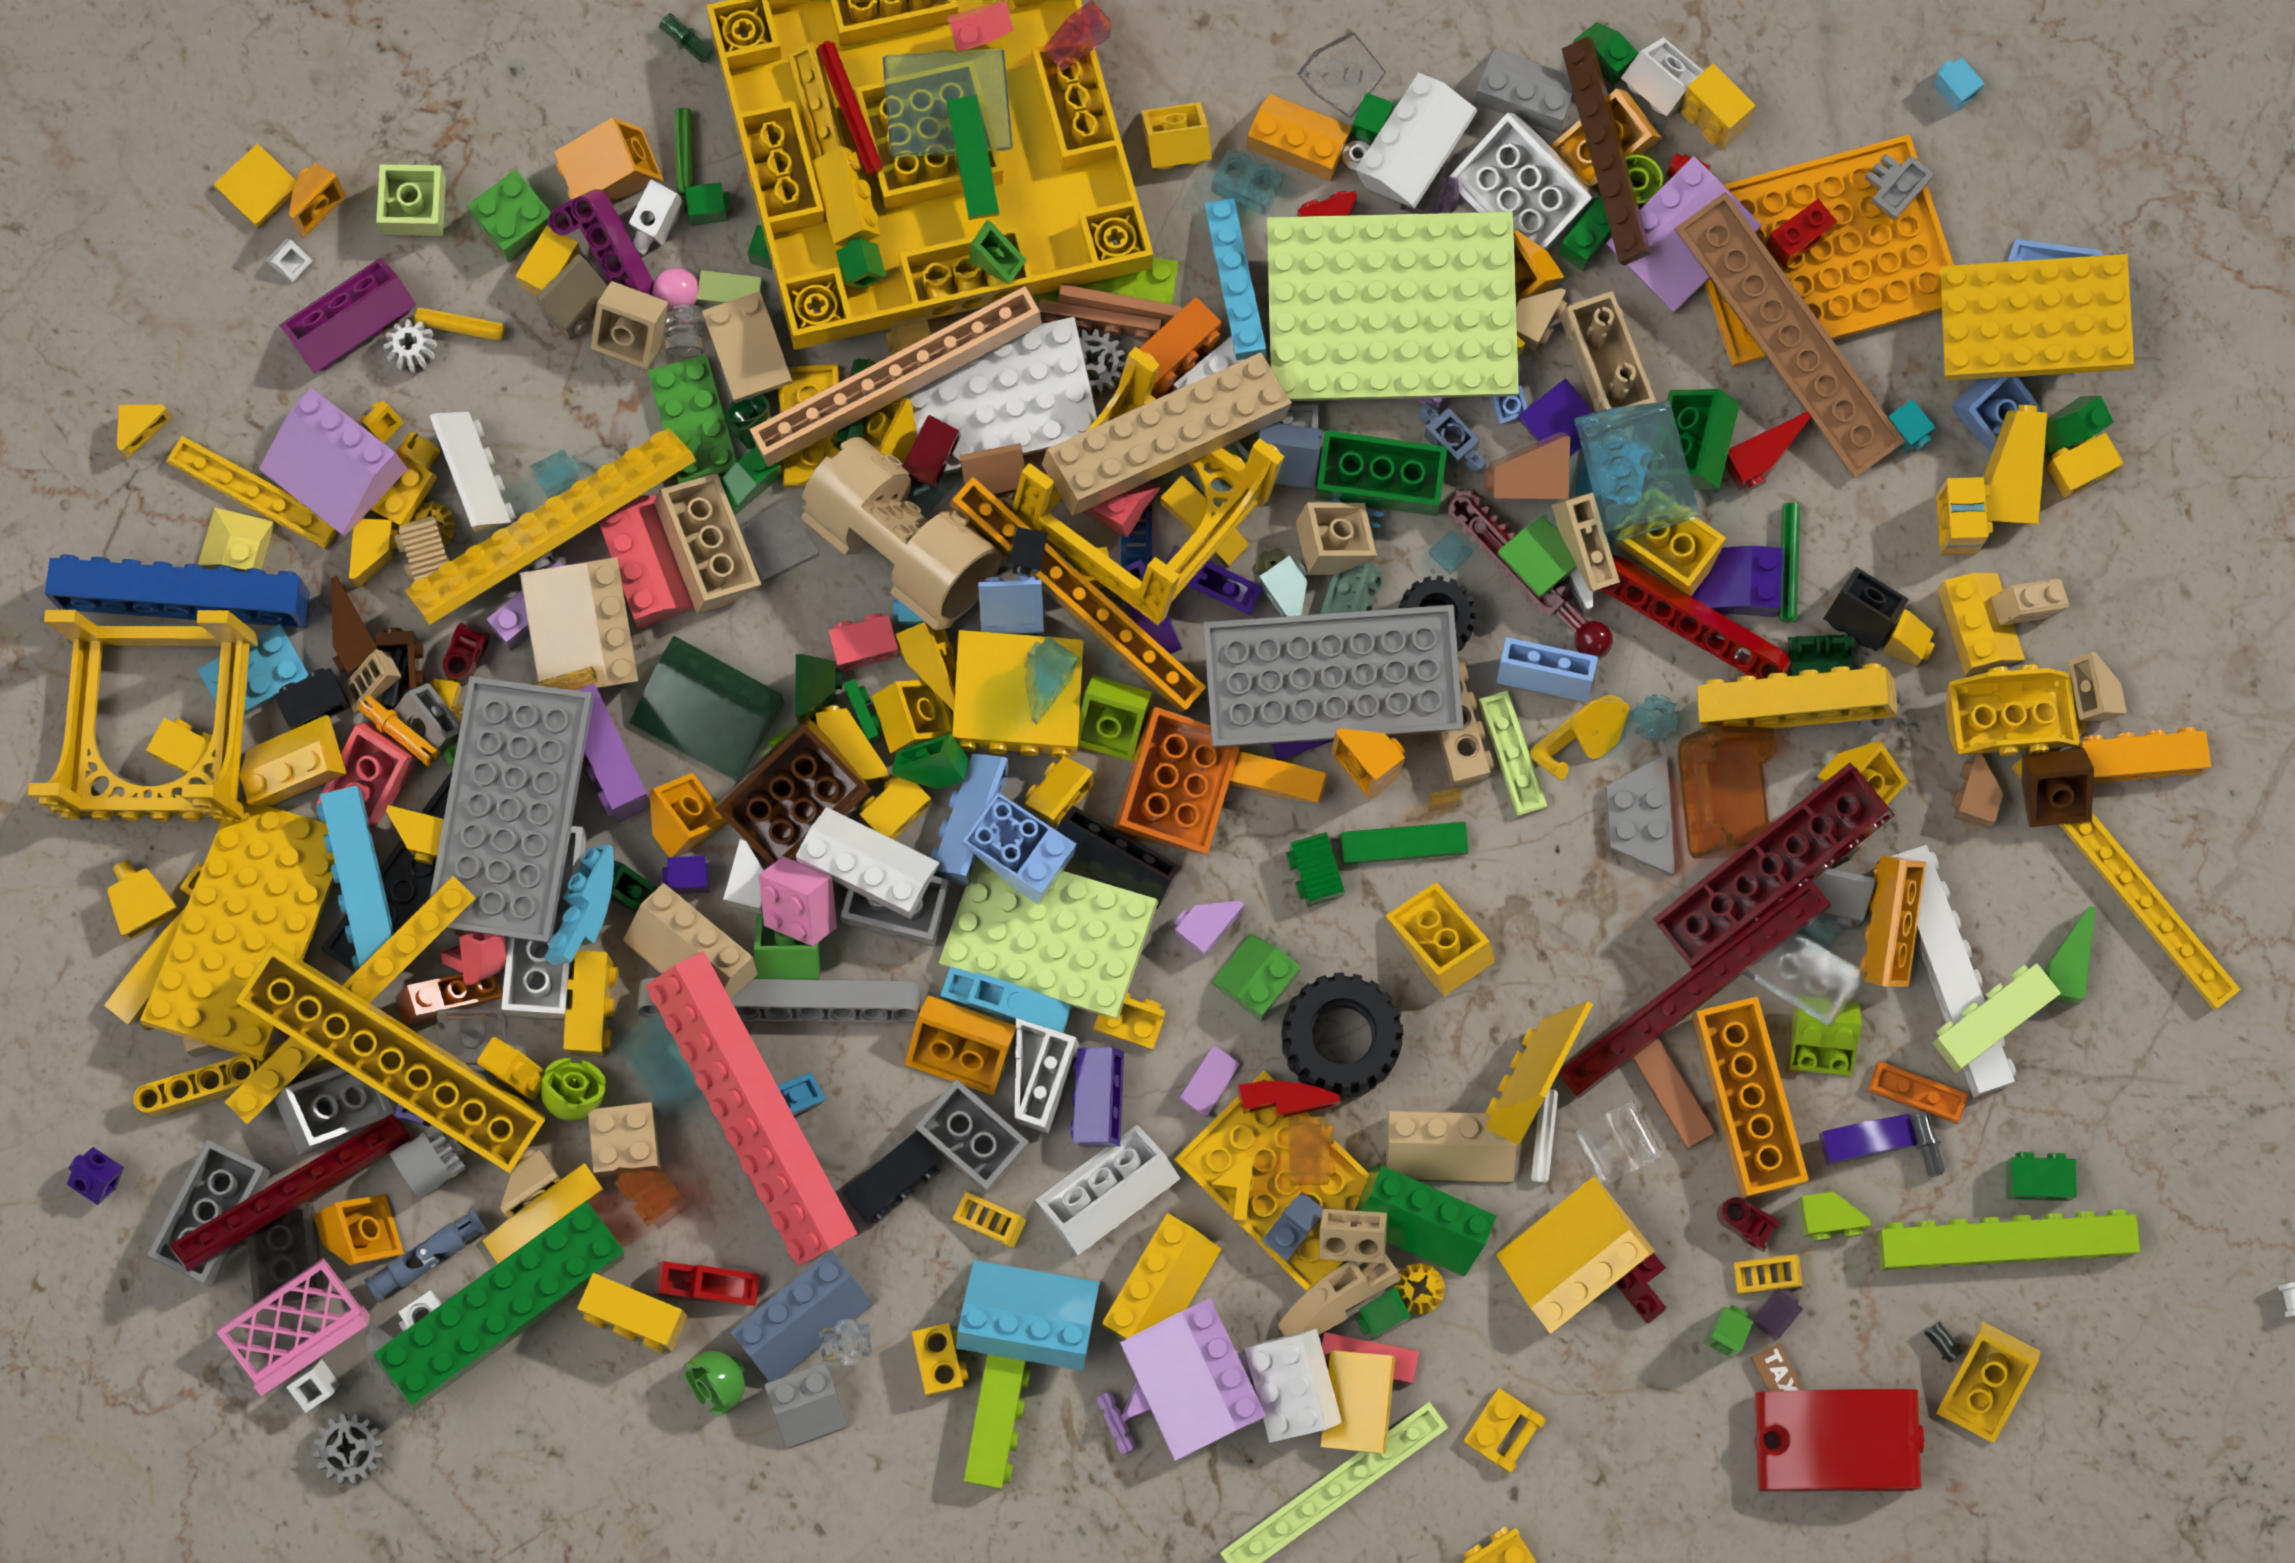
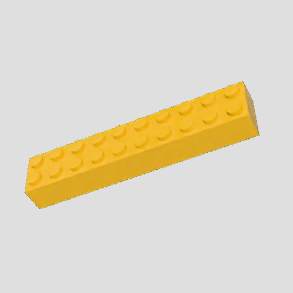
[235,943,545,1173]

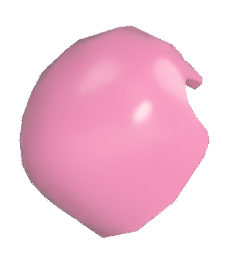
[651,268,699,315]

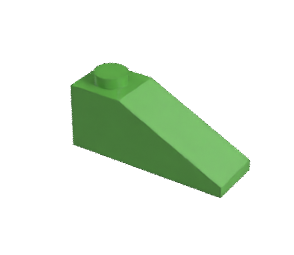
[2044,906,2096,1005]

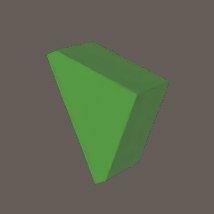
[969,220,1026,284]

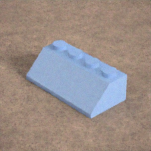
[930,754,1009,887]

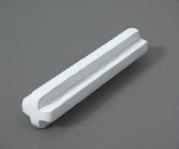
[1531,1089,1558,1183]

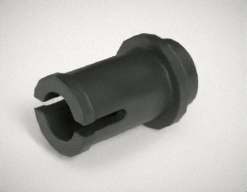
[1924,1321,1964,1363]

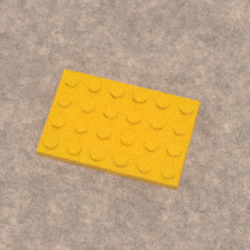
[1940,254,2134,381]
[1174,1070,1369,1292]

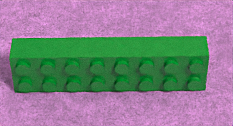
[374,1201,625,1412]

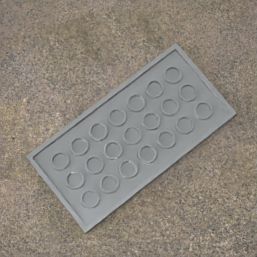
[1203,605,1464,748]
[430,676,594,943]

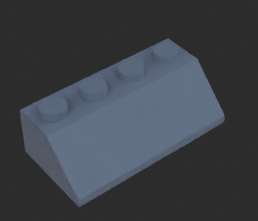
[730,1250,873,1382]

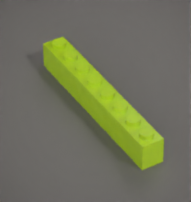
[1877,1209,2141,1271]

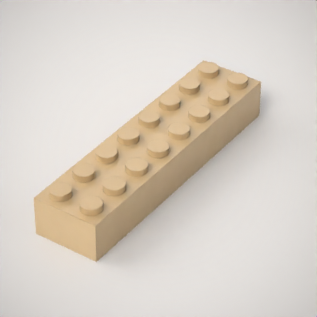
[1042,352,1292,516]

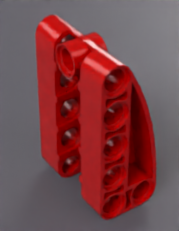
[1754,1389,1924,1491]

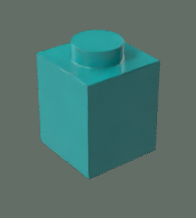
[1888,399,1935,454]

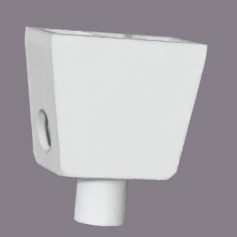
[629,180,687,255]

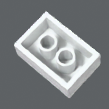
[1244,1328,1342,1443]

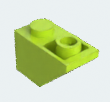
[1797,1192,1871,1242]

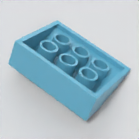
[956,1260,1100,1371]

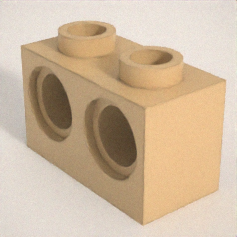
[1319,1209,1387,1263]

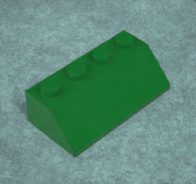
[1355,1165,1497,1276]

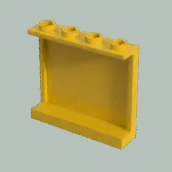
[952,630,1083,759]

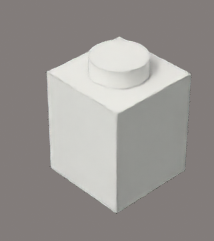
[287,1359,340,1413]

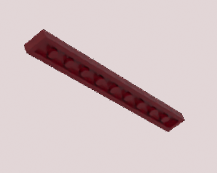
[1558,879,1832,1099]

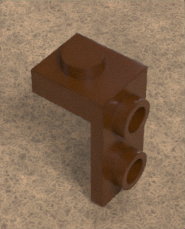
[376,628,425,690]

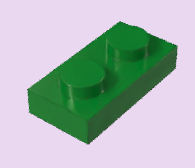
[843,679,882,745]

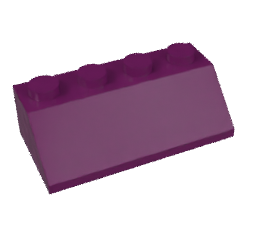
[279,257,416,373]

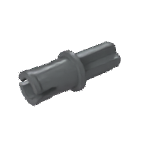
[1910,1112,1945,1177]

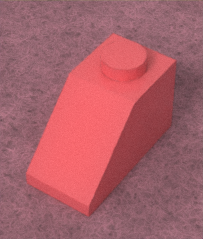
[947,0,1014,52]

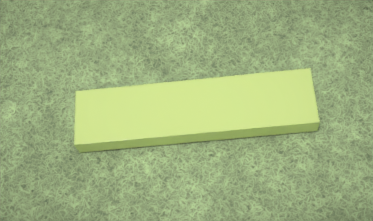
[1477,690,1547,817]

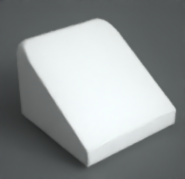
[266,239,313,283]

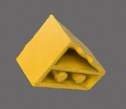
[563,950,618,1057]

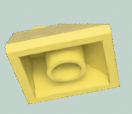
[198,507,275,572]

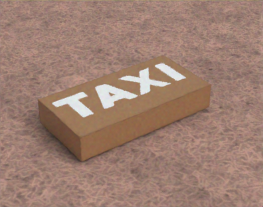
[1750,1343,1804,1391]

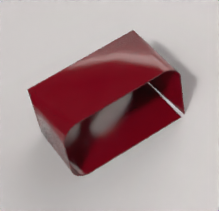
[903,415,961,488]

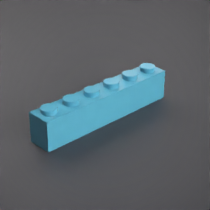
[317,785,403,973]

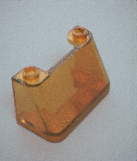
[1678,725,1777,859]

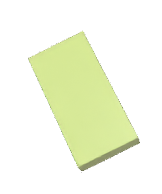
[697,270,762,305]

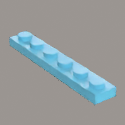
[1204,198,1266,360]

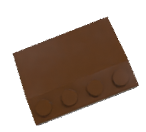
[714,716,871,865]

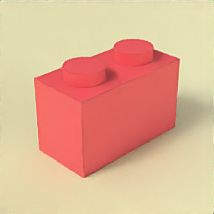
[828,613,900,672]

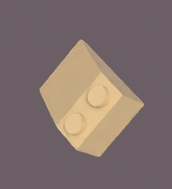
[702,291,793,403]

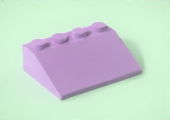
[1606,156,1762,313]
[259,388,407,537]
[1120,1298,1266,1461]

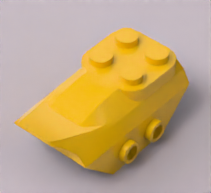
[1945,664,2087,756]

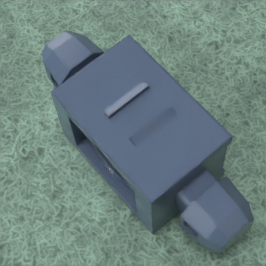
[1418,403,1486,474]

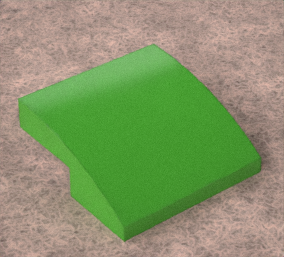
[1497,515,1577,599]

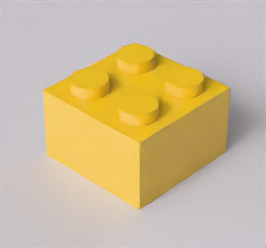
[1680,63,1756,150]

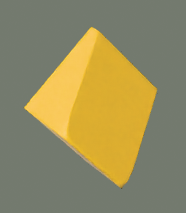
[430,678,462,714]

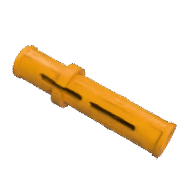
[357,695,440,767]

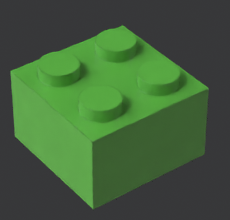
[467,169,551,263]

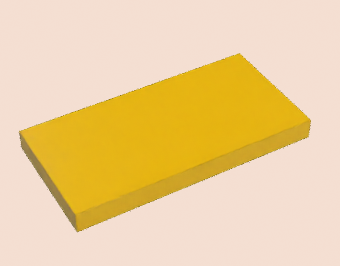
[778,364,840,488]

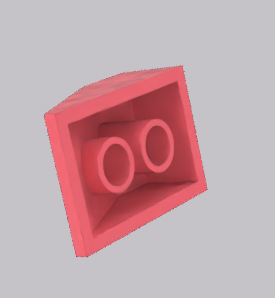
[316,721,419,833]

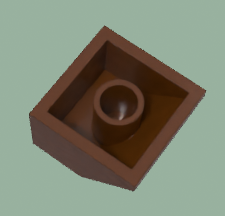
[2021,748,2094,828]

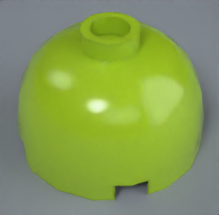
[541,1058,606,1121]

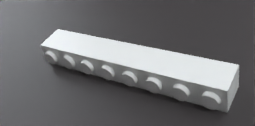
[1892,845,2016,1098]

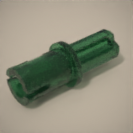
[659,13,713,63]

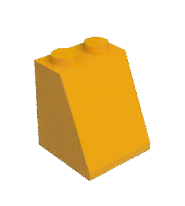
[554,117,664,210]

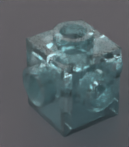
[1632,694,1680,742]

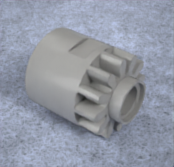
[390,1125,467,1199]

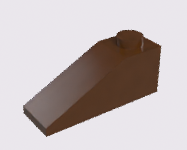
[331,576,378,677]

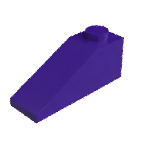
[1166,545,1263,615]

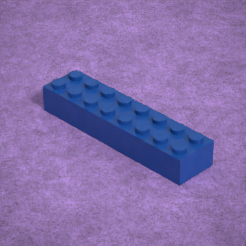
[45,554,310,628]

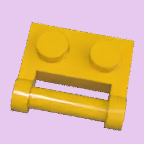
[1463,1388,1547,1474]

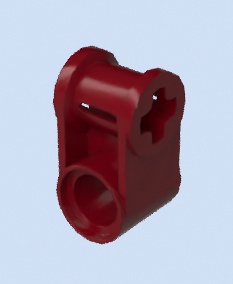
[442,622,490,686]
[1717,1197,1781,1252]

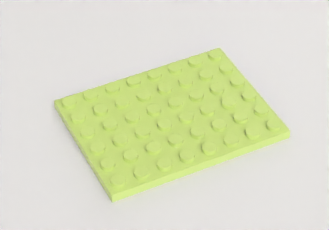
[1267,212,1519,401]

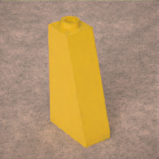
[1983,405,2047,524]

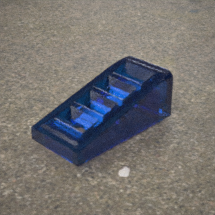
[1121,506,1153,567]

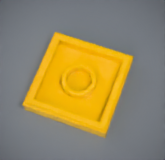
[213,143,296,228]

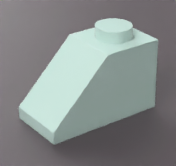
[1256,556,1307,617]

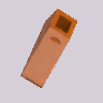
[395,974,503,1026]

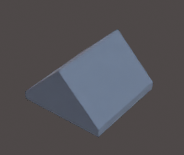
[1259,423,1322,490]

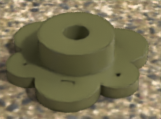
[1255,548,1285,575]

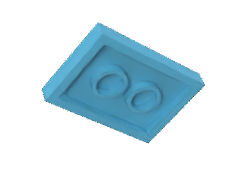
[197,624,309,716]

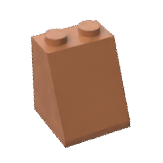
[1483,433,1570,499]

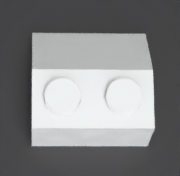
[1621,37,1704,117]

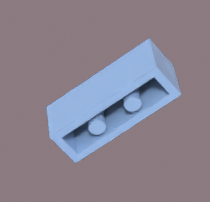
[1496,637,1598,703]

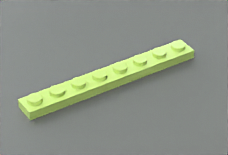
[1220,1401,1448,1563]

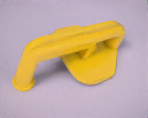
[1530,695,1630,780]

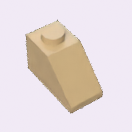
[2067,652,2127,722]

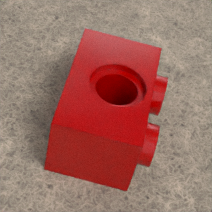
[1766,198,1838,269]

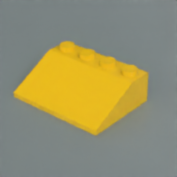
[1484,1001,1593,1146]
[1496,1175,1655,1334]

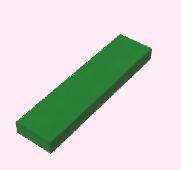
[946,95,999,220]
[1340,821,1469,865]

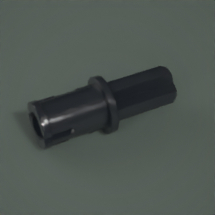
[380,648,408,710]

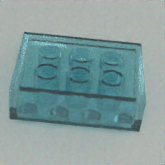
[1575,401,1701,543]

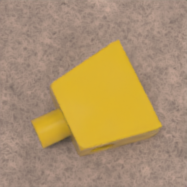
[107,860,181,942]

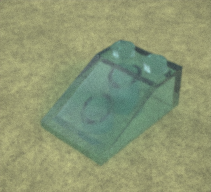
[612,1019,704,1120]

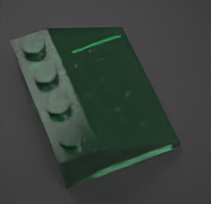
[630,636,785,782]

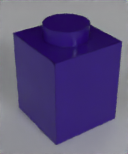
[662,856,709,894]

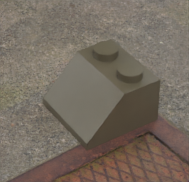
[536,254,608,340]

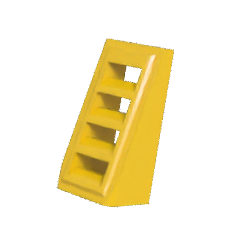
[952,1191,1026,1248]
[1733,1254,1803,1294]

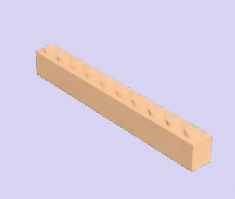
[750,286,1042,467]

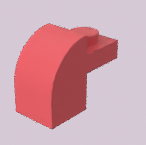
[441,932,506,985]

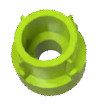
[1625,155,1663,210]

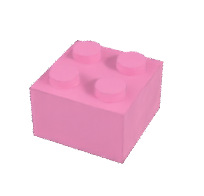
[759,856,837,947]

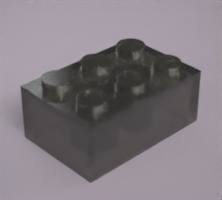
[247,1201,325,1310]

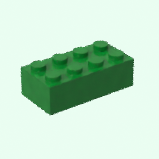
[1315,430,1447,516]

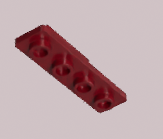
[1615,1253,1666,1324]

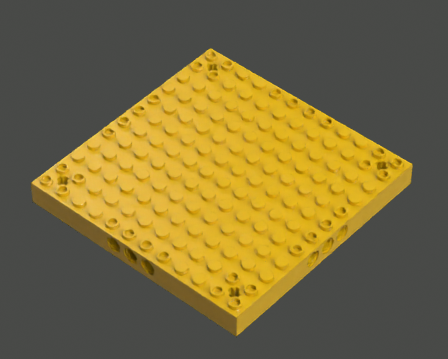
[706,0,1154,350]

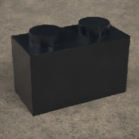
[273,668,351,730]

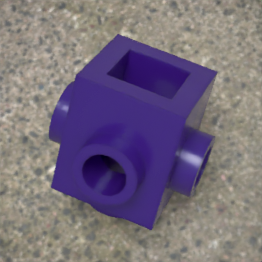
[67,1147,124,1205]

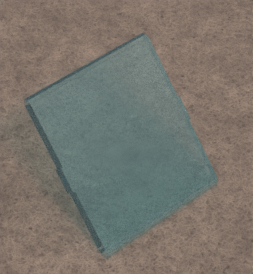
[883,49,1013,157]

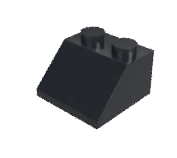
[1823,567,1909,651]

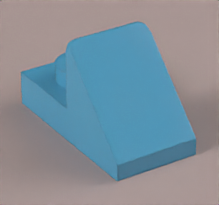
[777,1072,826,1116]

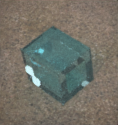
[531,449,582,499]

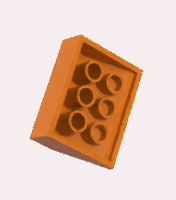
[1112,707,1240,855]

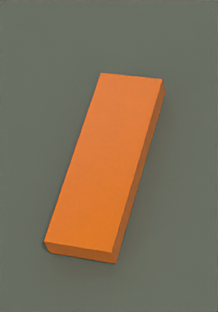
[1867,1061,1969,1125]

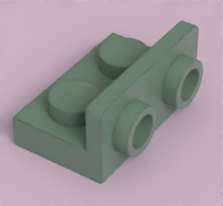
[1320,562,1383,614]

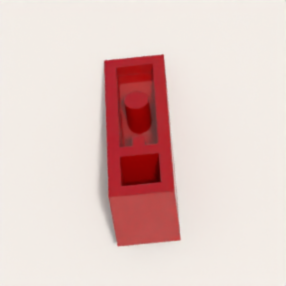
[1725,412,1811,490]

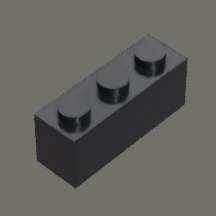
[842,1131,942,1225]

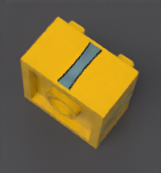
[1936,477,1993,555]

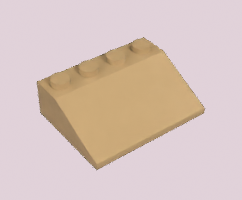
[519,557,638,691]

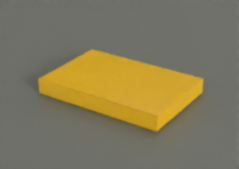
[1321,1350,1395,1454]

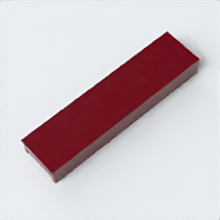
[1653,762,1895,969]

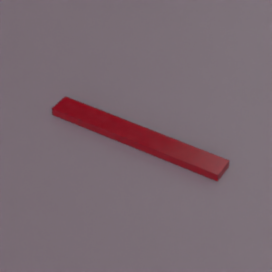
[169,1114,410,1272]

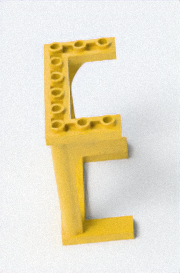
[1011,346,1285,626]
[28,610,258,822]

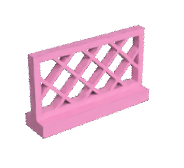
[216,1258,370,1396]

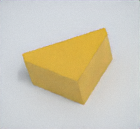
[117,404,173,460]

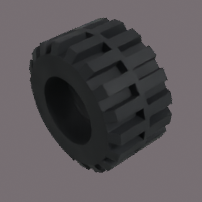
[1399,575,1477,651]

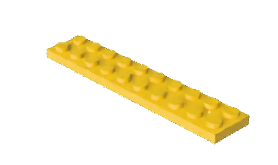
[404,428,696,625]

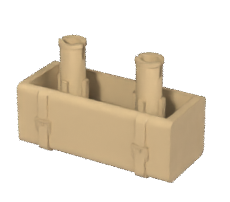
[1561,291,1657,431]

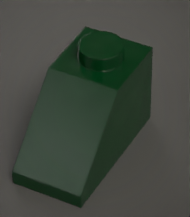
[610,860,658,913]

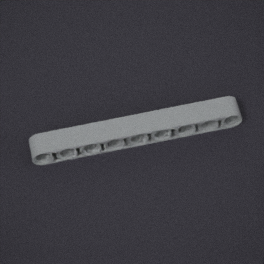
[637,978,921,1023]

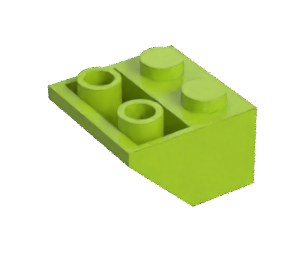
[1789,997,1862,1076]

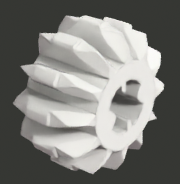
[383,319,437,373]

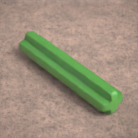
[675,108,693,196]

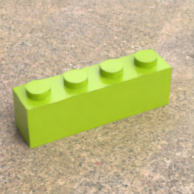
[964,1354,1031,1490]

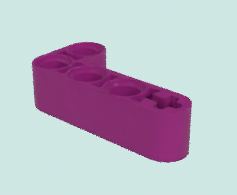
[548,189,653,295]

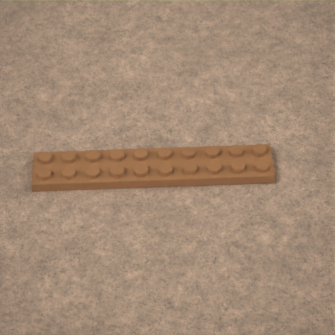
[1674,192,1905,478]

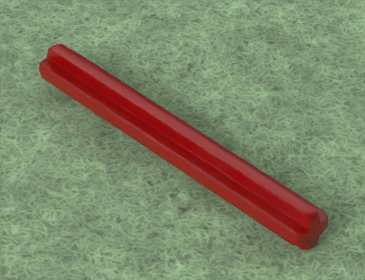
[818,41,883,175]

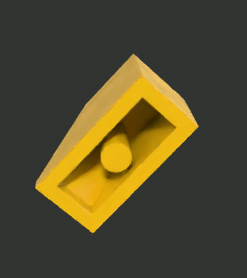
[349,519,400,587]
[1882,609,1935,667]
[386,805,444,865]

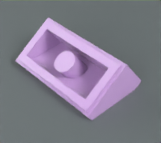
[1180,1045,1240,1118]

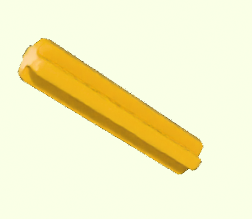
[414,307,505,341]

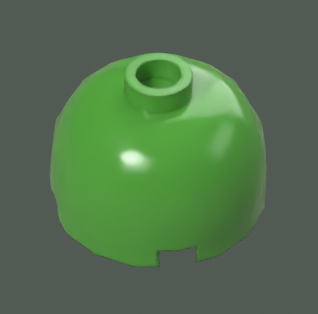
[683,1350,745,1417]

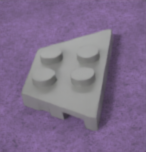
[1605,755,1675,876]

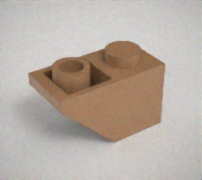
[1951,753,2004,829]

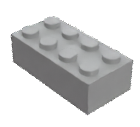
[147,1140,271,1287]

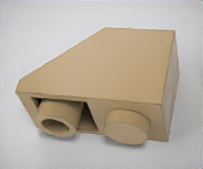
[1516,288,1568,351]

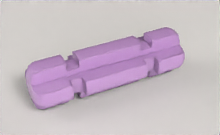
[1097,1392,1136,1454]

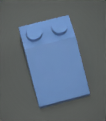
[1951,377,2048,454]

